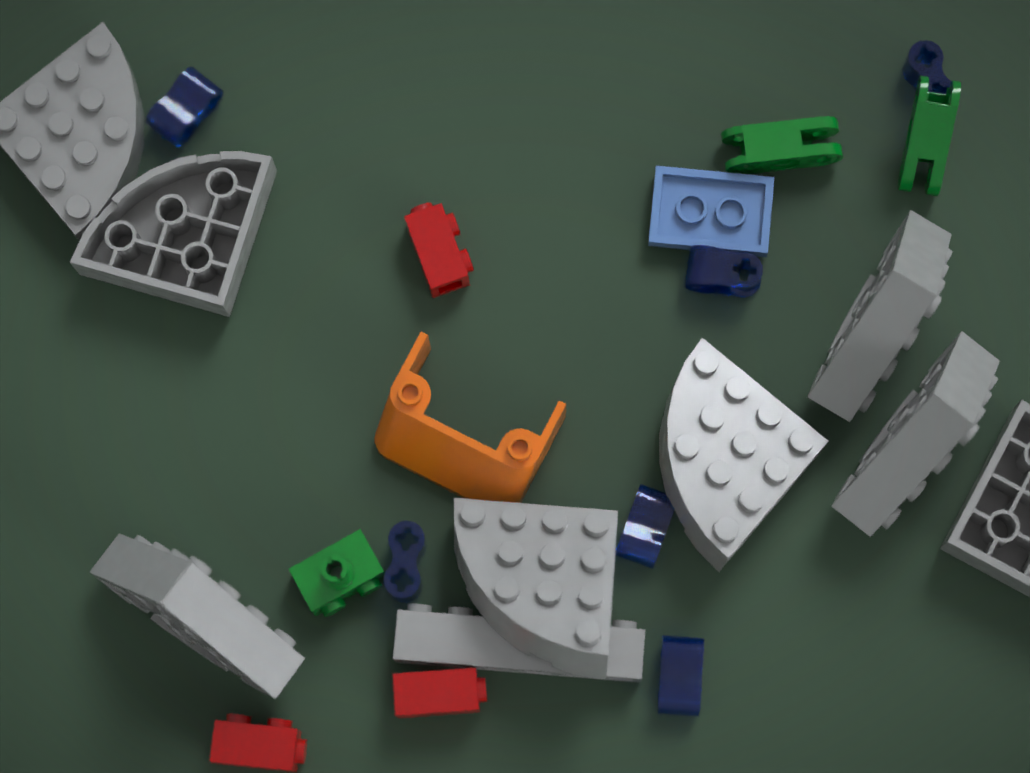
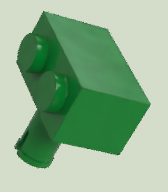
[288,529,387,617]

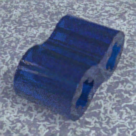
[902,40,951,94]
[146,67,224,148]
[615,484,675,569]
[384,521,427,603]
[657,635,704,717]

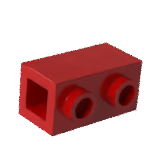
[404,203,474,298]
[393,668,487,719]
[209,714,307,773]

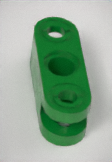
[898,75,961,196]
[721,116,843,174]

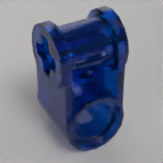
[684,245,763,297]

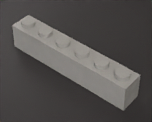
[393,604,645,683]

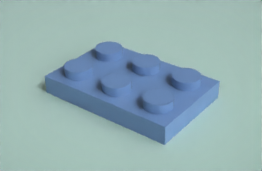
[648,166,774,257]

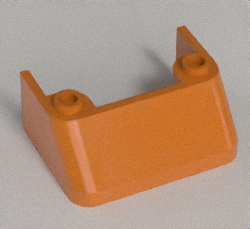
[374,332,566,503]

